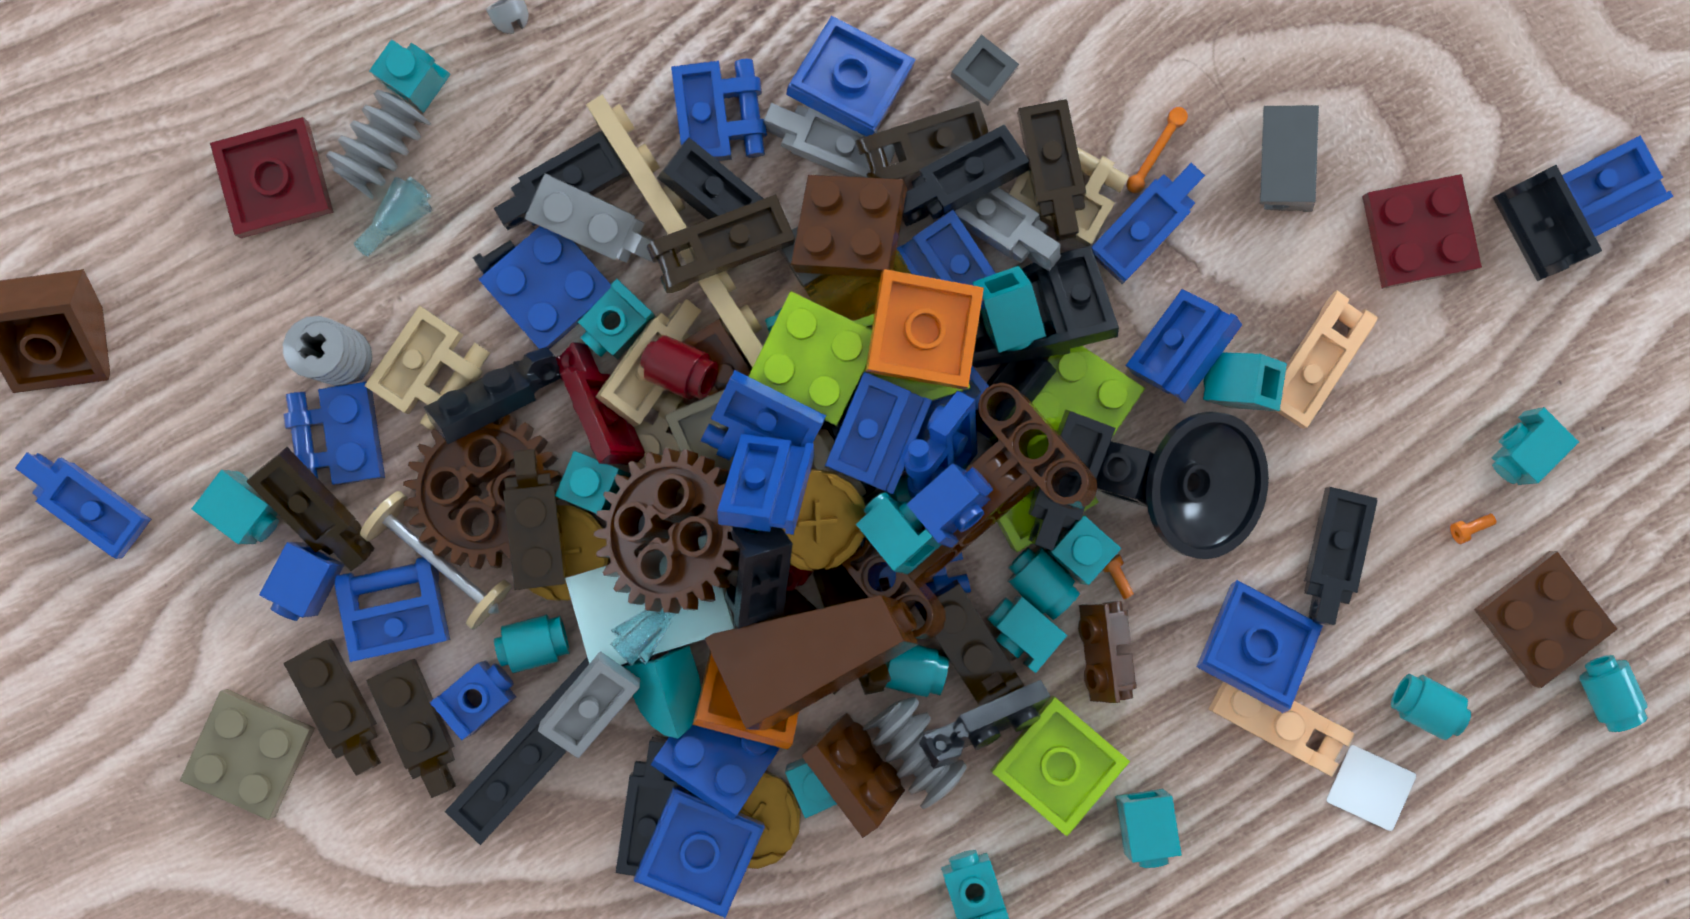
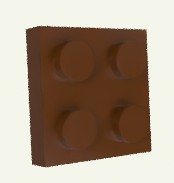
[791,175,907,278]
[1474,551,1617,688]
[802,713,905,838]

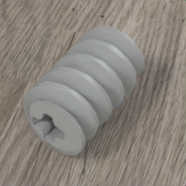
[326,90,431,200]
[283,316,372,386]
[863,697,967,809]

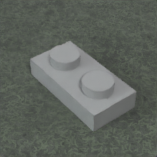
[538,651,640,758]

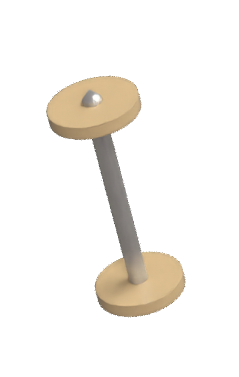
[360,491,512,630]

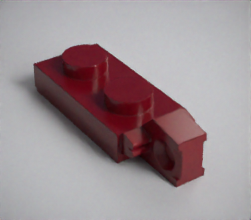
[556,342,645,465]

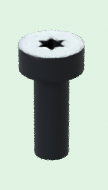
[472,240,515,275]

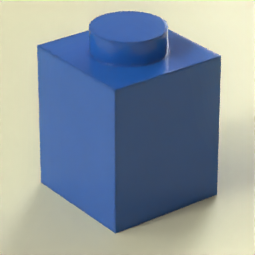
[259,542,344,621]

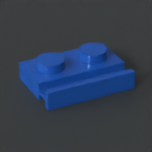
[1562,135,1674,237]
[896,210,996,285]
[1125,289,1242,403]
[824,372,932,494]
[717,434,814,535]

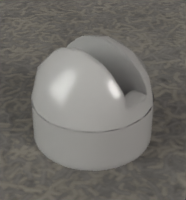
[486,0,529,34]

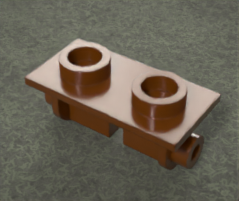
[1078,601,1137,703]

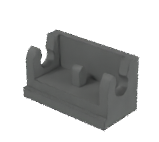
[1260,105,1319,212]

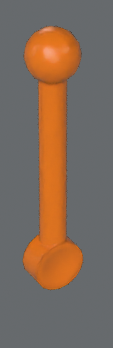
[1126,107,1188,194]

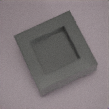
[950,34,1019,106]

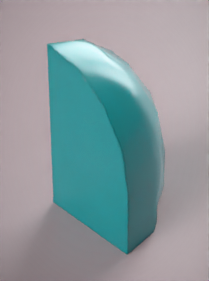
[623,646,701,738]

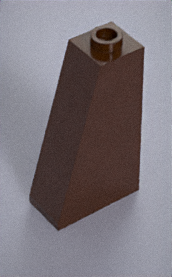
[705,595,919,730]

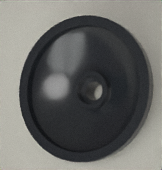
[1146,412,1269,559]

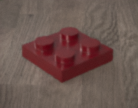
[210,117,334,239]
[1362,174,1482,289]

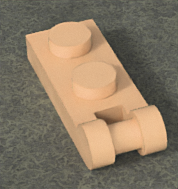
[1276,290,1378,429]
[1208,682,1355,777]

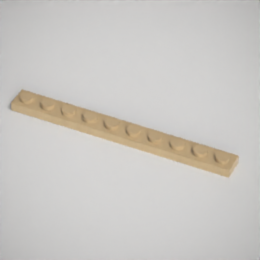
[586,94,867,497]

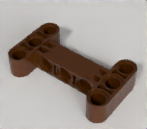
[842,383,1097,640]

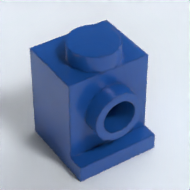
[906,463,993,548]
[430,660,516,740]

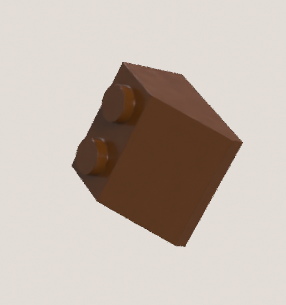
[0,269,110,393]

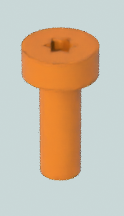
[1450,513,1497,544]
[1103,554,1134,599]

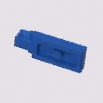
[1091,163,1205,284]
[15,452,152,559]

